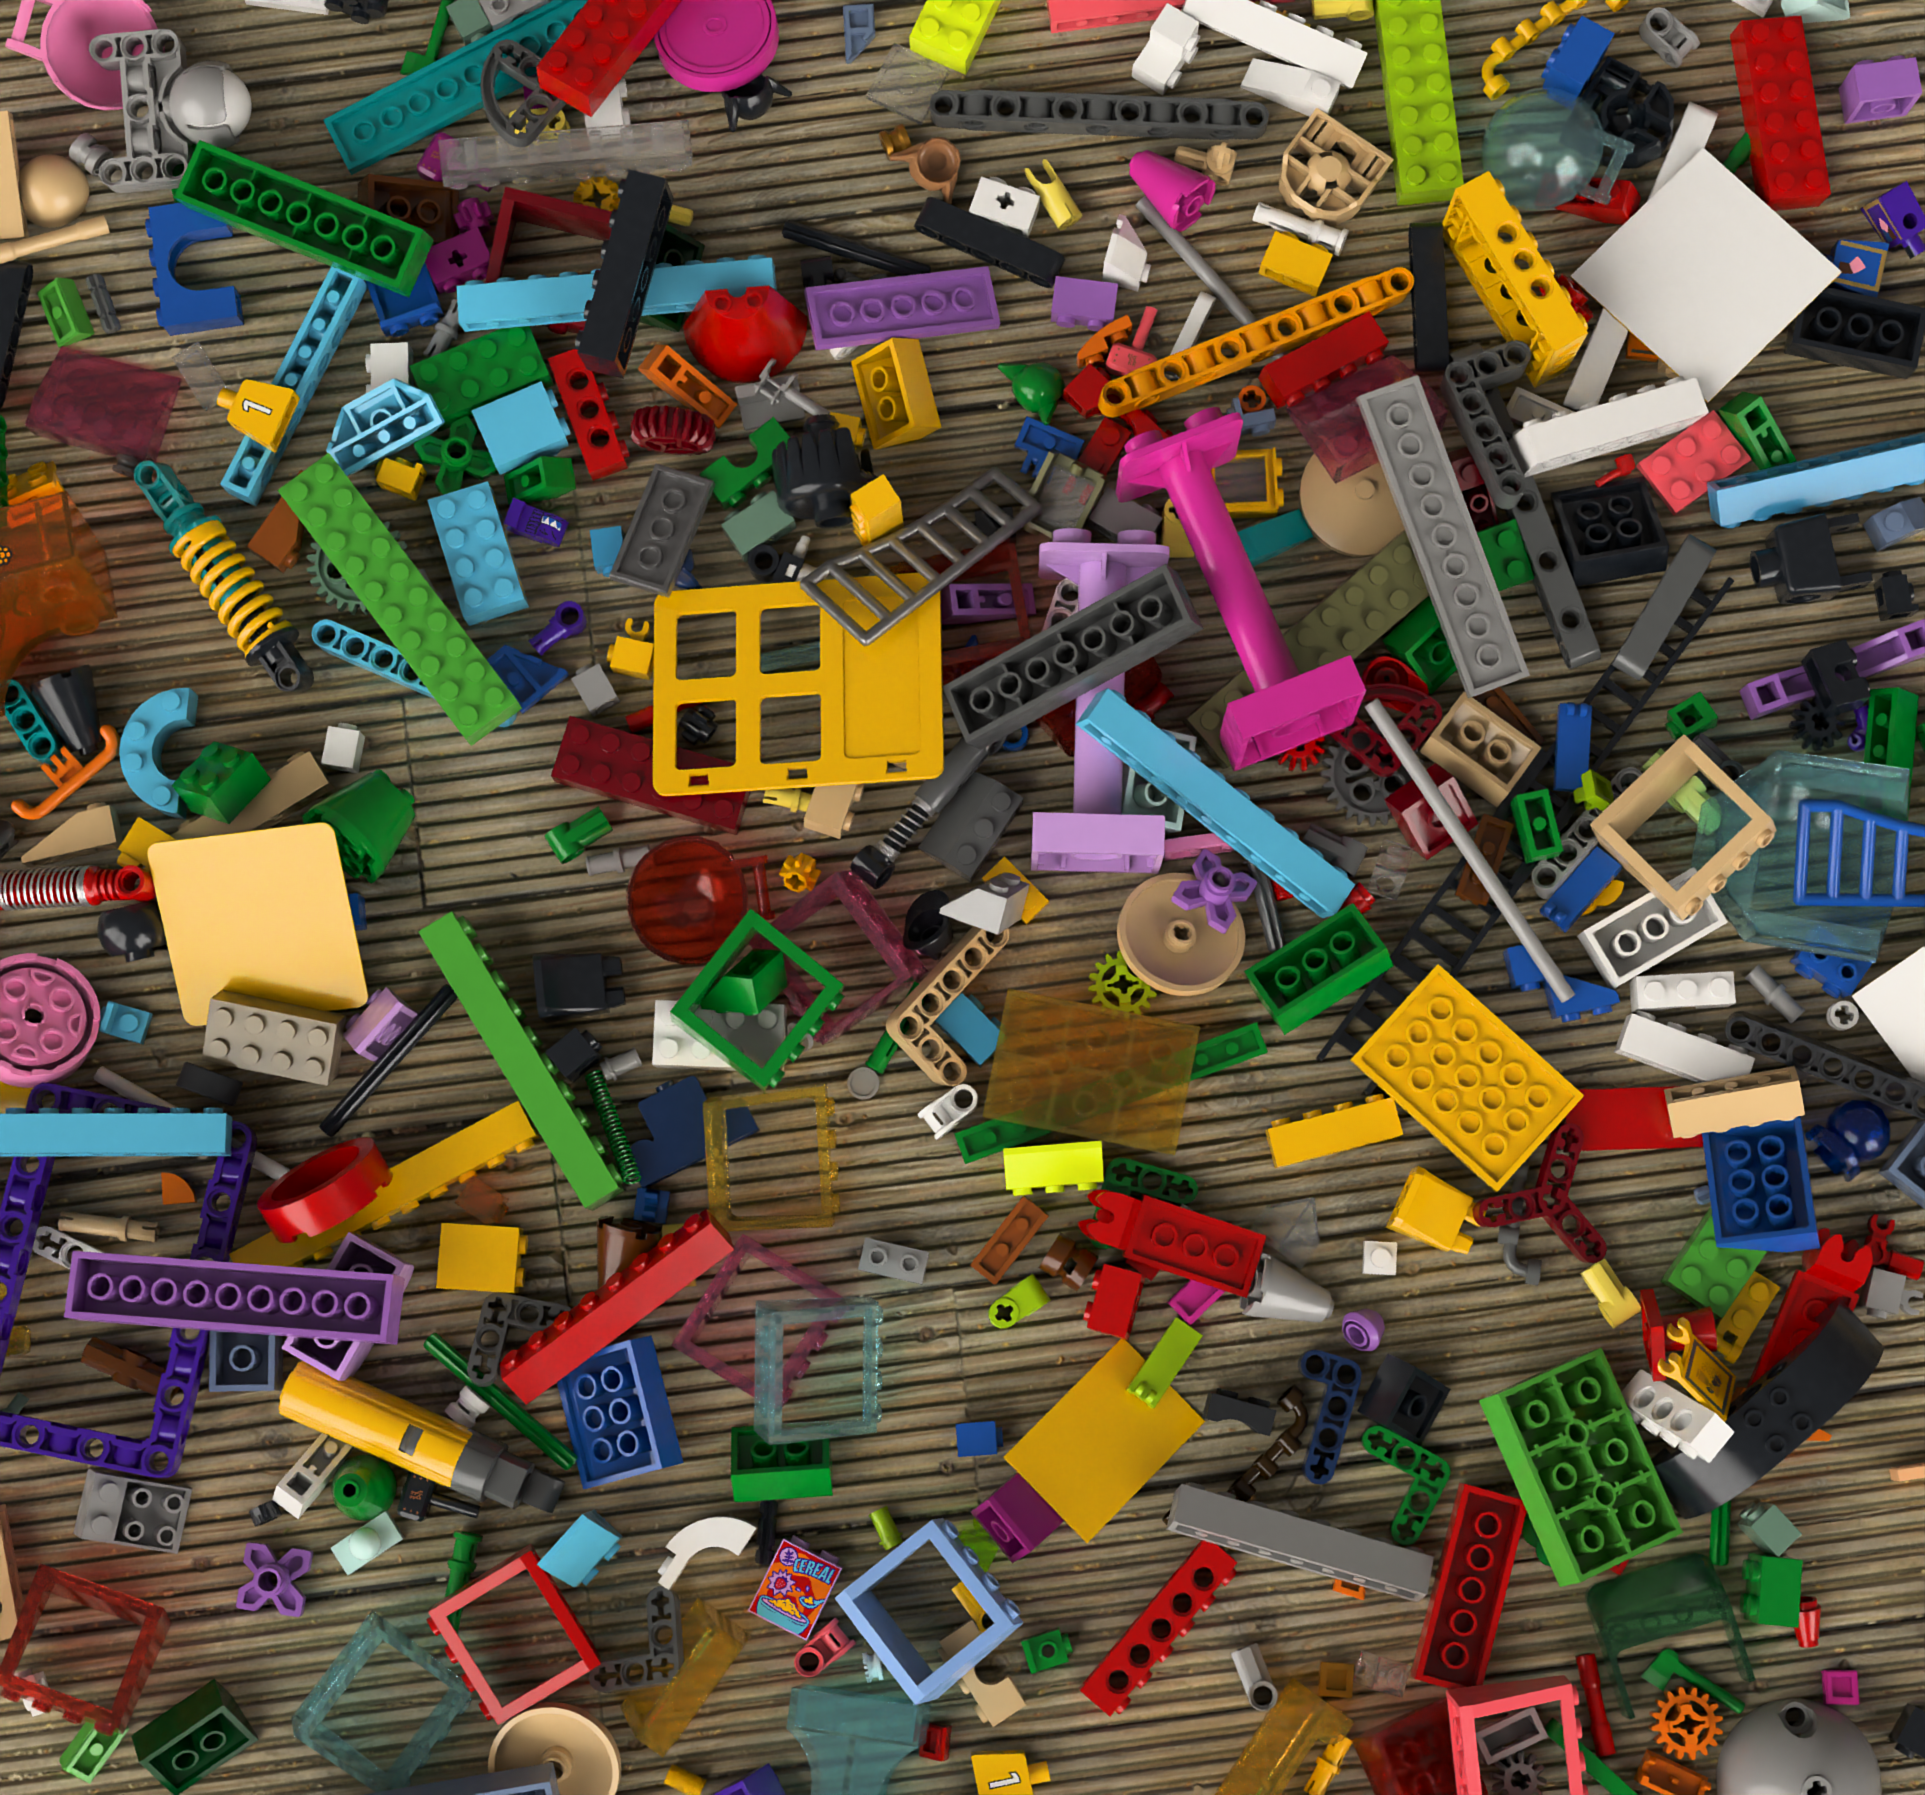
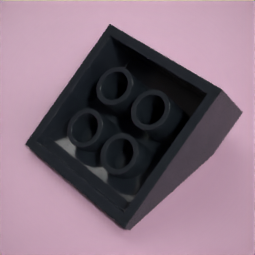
[1551,476,1669,587]

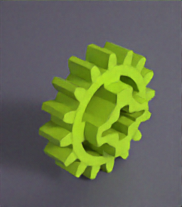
[1088,951,1157,1021]

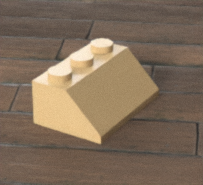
[1419,691,1542,807]

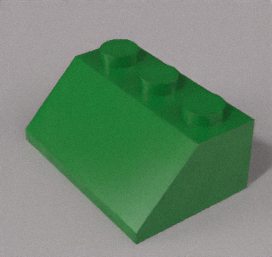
[1382,595,1457,694]
[731,1420,833,1502]

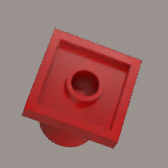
[1640,1288,1717,1382]

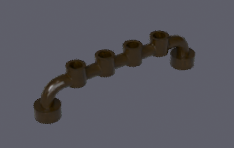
[1162,1384,1309,1525]

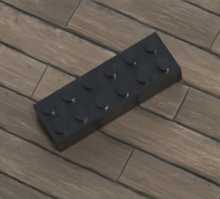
[575,169,674,379]

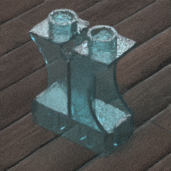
[786,1684,932,1795]

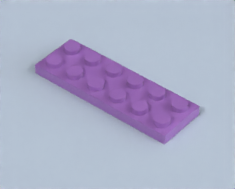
[804,266,1001,351]

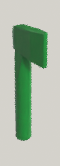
[400,0,454,76]
[1641,1648,1745,1714]

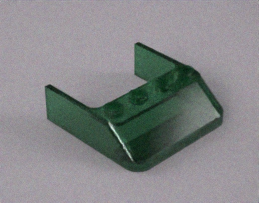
[1585,1553,1756,1720]

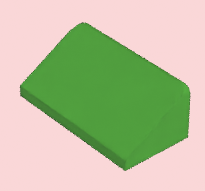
[37,277,94,348]
[59,1706,129,1784]

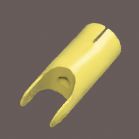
[1025,159,1082,230]

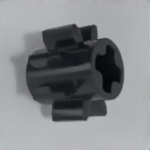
[679,705,718,745]

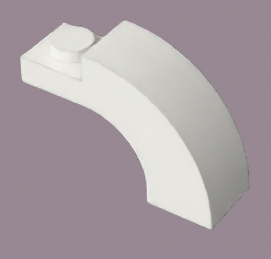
[658,1516,758,1590]

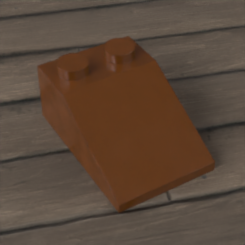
[358,174,459,247]

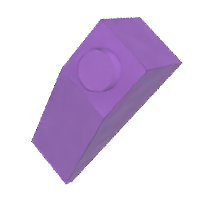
[941,583,1036,624]

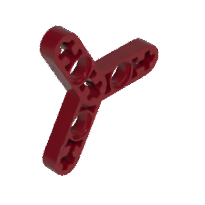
[1473,1123,1607,1263]

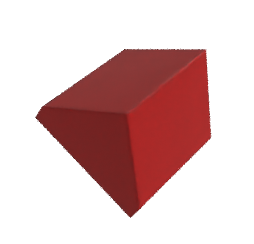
[919,1723,952,1761]

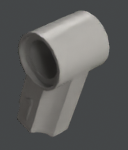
[1230,1643,1278,1711]

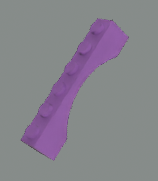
[1739,619,1925,720]

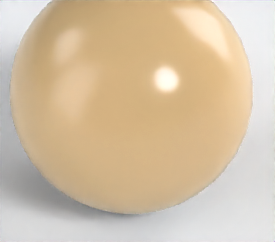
[18,154,89,228]

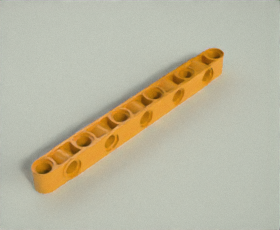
[1098,267,1414,418]

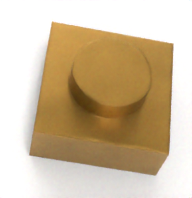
[1318,1661,1354,1698]

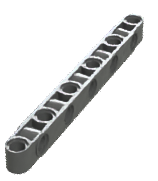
[930,90,1269,140]
[1449,343,1601,670]

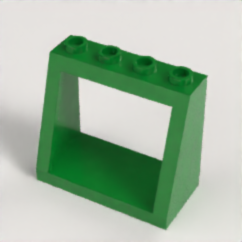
[670,908,845,1092]

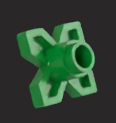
[414,416,497,495]

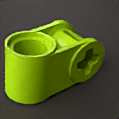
[988,1274,1051,1329]

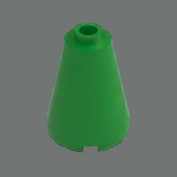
[331,1455,398,1521]

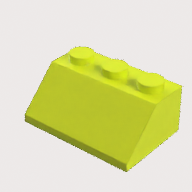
[1003,1141,1104,1196]

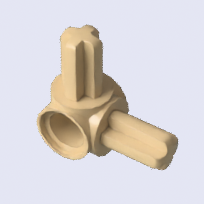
[1174,142,1237,186]

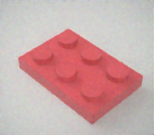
[1636,410,1752,516]

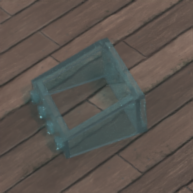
[754,1297,883,1445]
[291,1610,472,1792]

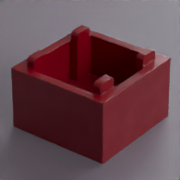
[1384,763,1479,860]

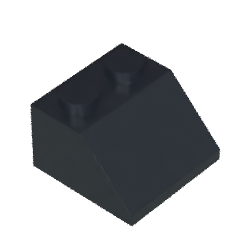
[1357,1354,1451,1447]

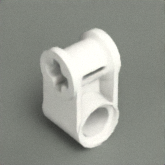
[917,1084,979,1140]

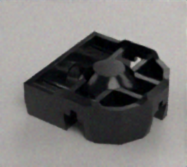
[1561,56,1674,170]

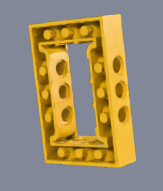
[1442,171,1588,388]

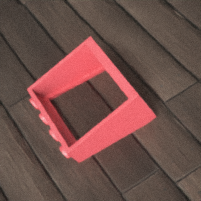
[1446,1675,1589,1795]

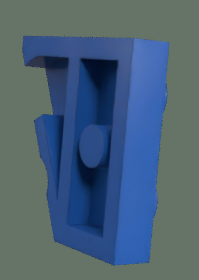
[487,645,569,714]

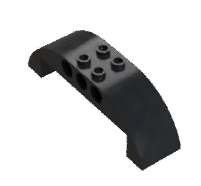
[1651,1297,1884,1519]

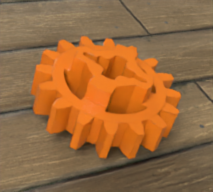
[1649,1686,1723,1760]

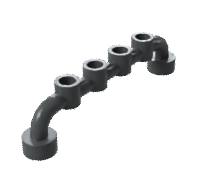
[1497,1122,1561,1286]

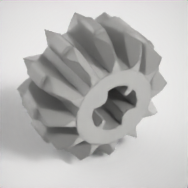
[1489,1750,1547,1795]

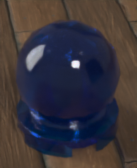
[1805,1099,1892,1182]

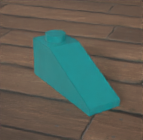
[1237,509,1313,567]

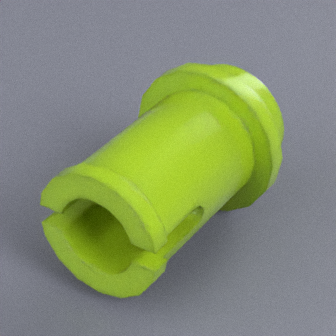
[868,1506,903,1551]

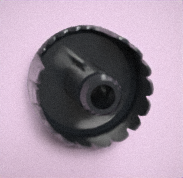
[772,414,878,528]

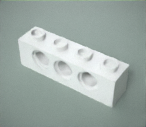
[1621,1369,1734,1463]

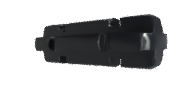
[755,1500,778,1565]

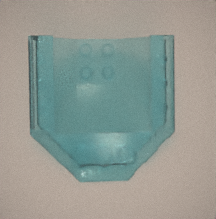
[1691,750,1910,963]

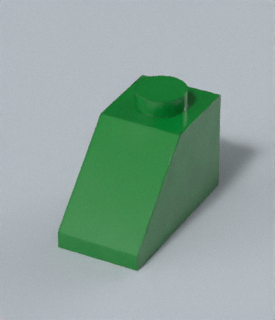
[504,456,576,506]

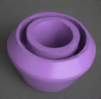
[1342,1309,1385,1352]

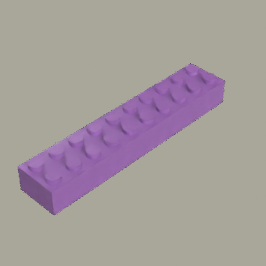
[64,1251,405,1345]

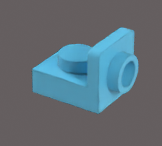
[99,1001,153,1044]

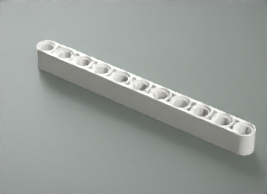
[1563,101,1718,411]

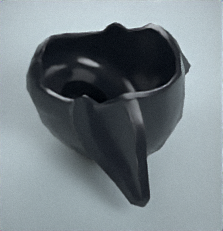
[721,74,792,132]

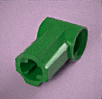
[545,806,613,864]

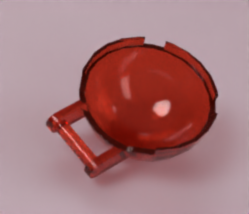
[626,836,776,965]

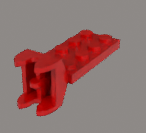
[1078,1189,1267,1298]
[1746,1228,1873,1389]

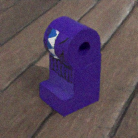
[503,497,569,547]

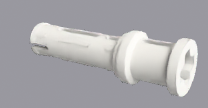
[1253,202,1349,256]

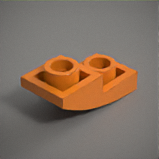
[1076,314,1133,369]

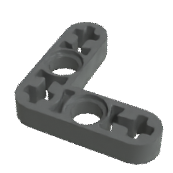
[467,1292,571,1387]
[589,1586,685,1693]

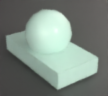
[331,1511,404,1575]

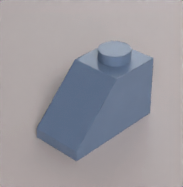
[1863,497,1925,552]

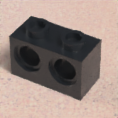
[545,1027,603,1083]

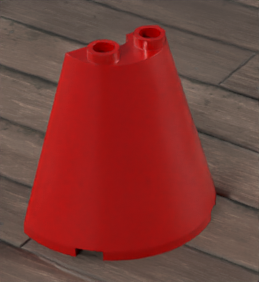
[683,285,808,383]

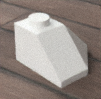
[1102,214,1151,292]

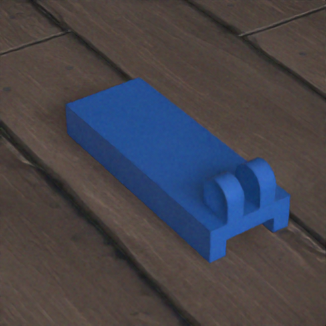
[1553,702,1592,792]
[1540,846,1622,933]

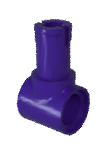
[528,601,587,656]

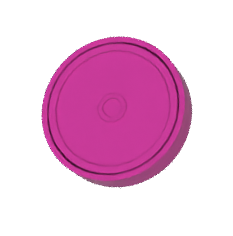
[654,0,779,92]

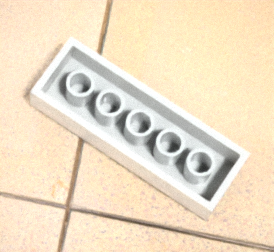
[1508,376,1709,477]

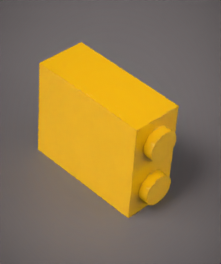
[436,1223,528,1294]

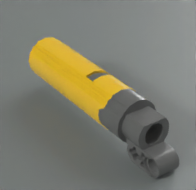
[279,1360,566,1513]

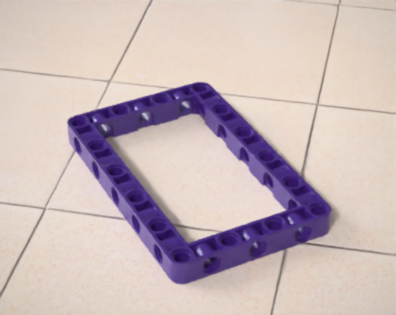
[0,1083,258,1478]

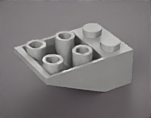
[73,1468,192,1554]

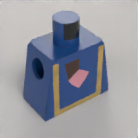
[1821,240,1889,298]

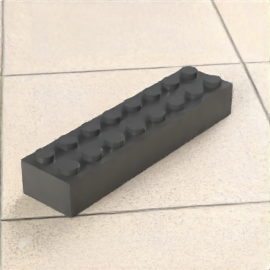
[942,564,1204,750]

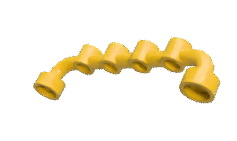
[1481,0,1630,101]

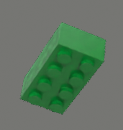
[410,326,554,432]
[1244,903,1393,1035]

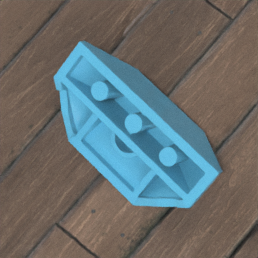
[326,378,445,476]

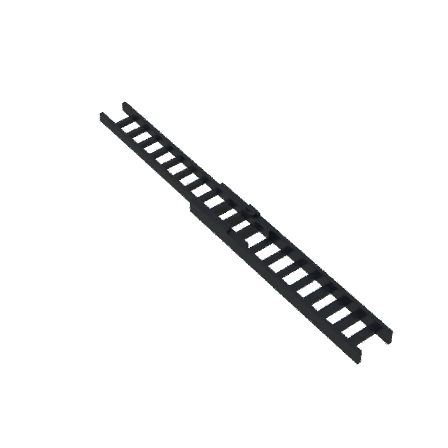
[1316,577,1735,1096]

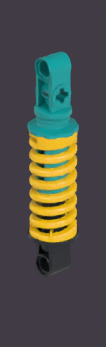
[134,461,314,692]

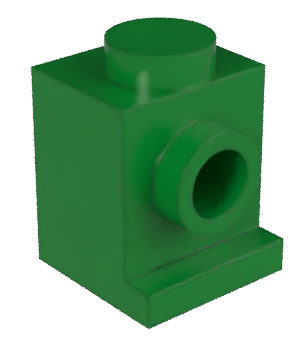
[1665,691,1718,740]
[1021,1627,1073,1674]

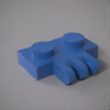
[1014,416,1085,484]

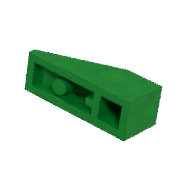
[1718,391,1797,470]

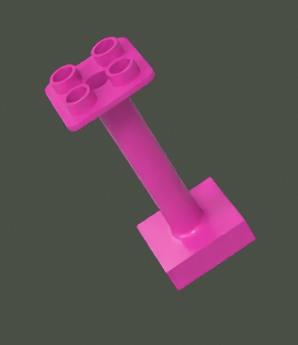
[1116,407,1366,771]

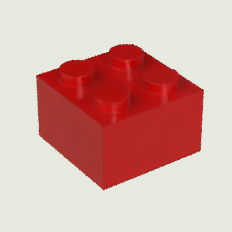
[1083,1264,1146,1341]

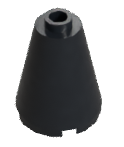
[29,664,102,756]

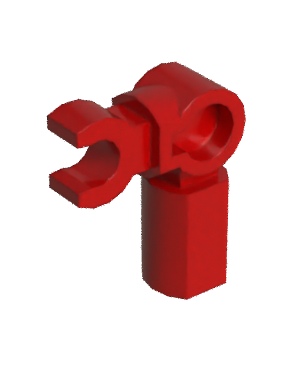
[1864,1214,1924,1281]

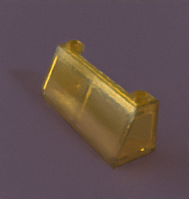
[1214,1677,1355,1795]

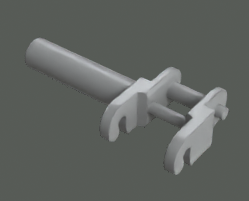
[754,358,830,416]

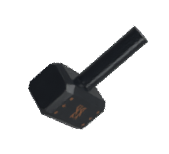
[397,1471,481,1522]

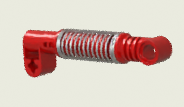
[0,865,156,911]

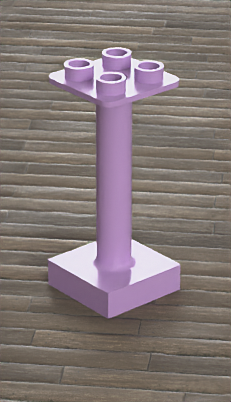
[1031,528,1170,874]

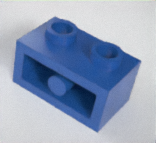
[1789,926,1872,998]

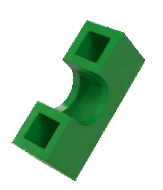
[699,417,790,511]

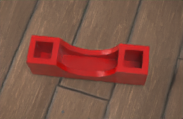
[1063,363,1174,439]

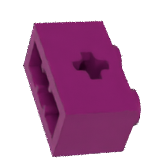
[425,227,490,294]

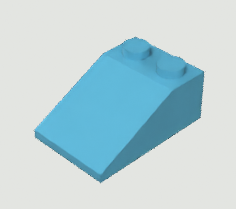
[537,1510,623,1588]

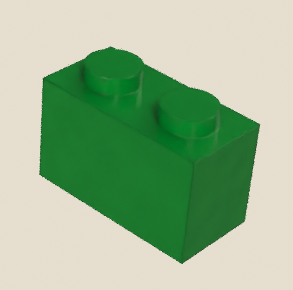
[1511,788,1563,864]

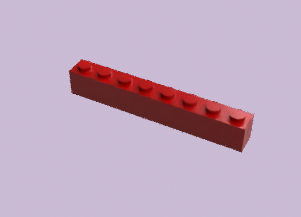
[499,1208,734,1405]

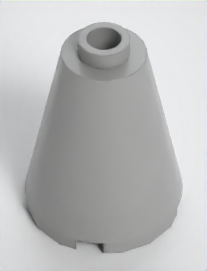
[1239,1252,1334,1323]

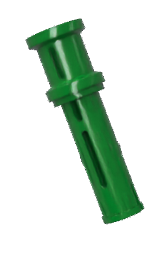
[445,1531,483,1634]

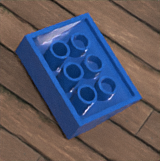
[1702,1116,1820,1252]
[557,1335,684,1490]

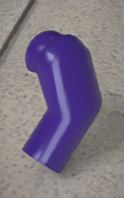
[1847,705,1869,752]

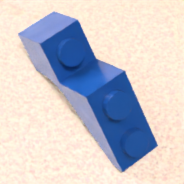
[1503,945,1620,1023]

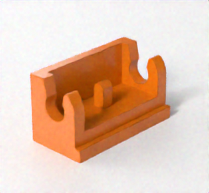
[1634,1749,1711,1795]

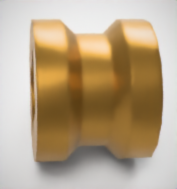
[879,123,912,162]

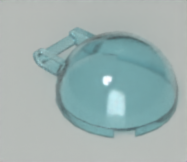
[1481,87,1635,211]

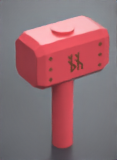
[1105,306,1158,377]

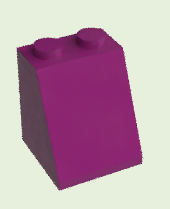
[971,1472,1064,1564]

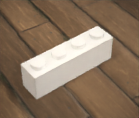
[1614,1011,1755,1083]

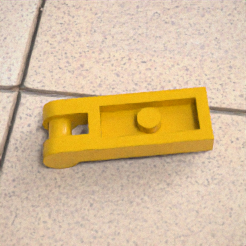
[1715,1271,1780,1364]

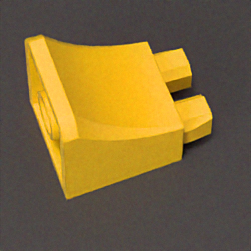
[1385,1166,1486,1254]

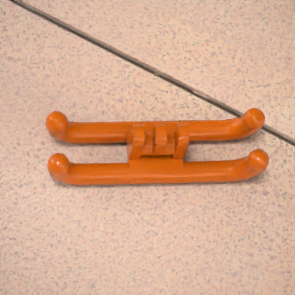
[11,724,120,820]

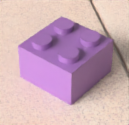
[1839,55,1922,124]

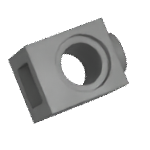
[571,663,620,717]

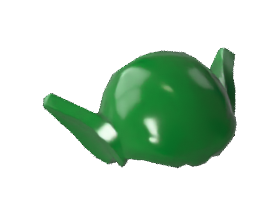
[998,362,1065,426]

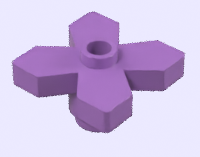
[1171,849,1257,934]
[236,1542,313,1617]

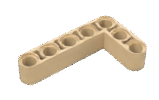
[886,926,1009,1086]

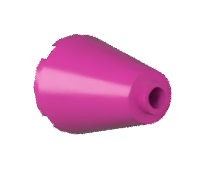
[1129,150,1215,232]

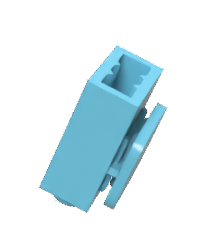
[472,381,571,475]

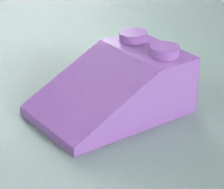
[343,987,418,1062]

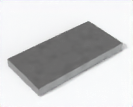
[609,463,715,598]

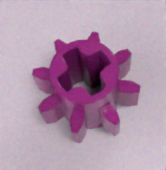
[453,197,495,235]

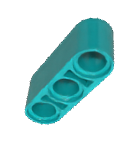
[0,679,63,765]

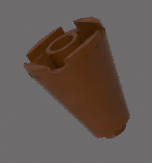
[597,1216,662,1289]

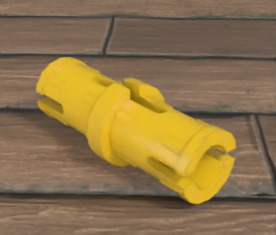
[1303,1731,1353,1795]

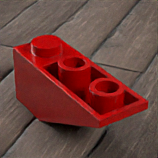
[1535,173,1641,225]

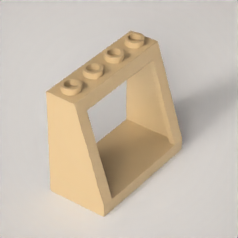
[1590,734,1777,921]

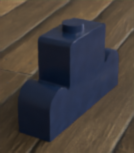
[628,1076,760,1189]

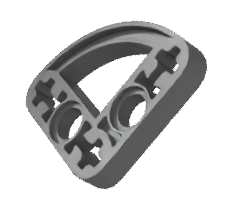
[481,39,566,148]

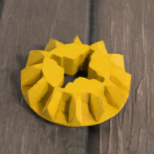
[573,176,621,211]

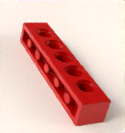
[1079,1540,1238,1717]

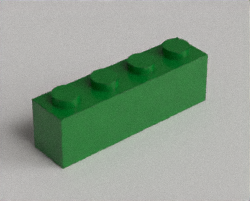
[1860,687,1919,821]

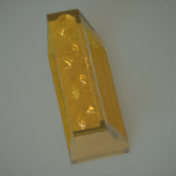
[620,1597,752,1758]

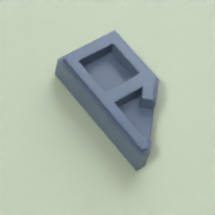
[843,4,876,64]

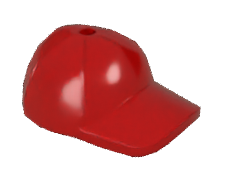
[1361,656,1428,714]

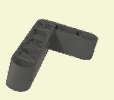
[1440,340,1531,509]

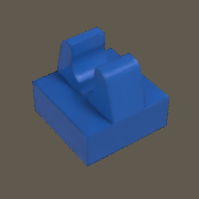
[633,1188,671,1224]

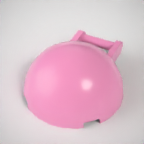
[5,0,165,110]

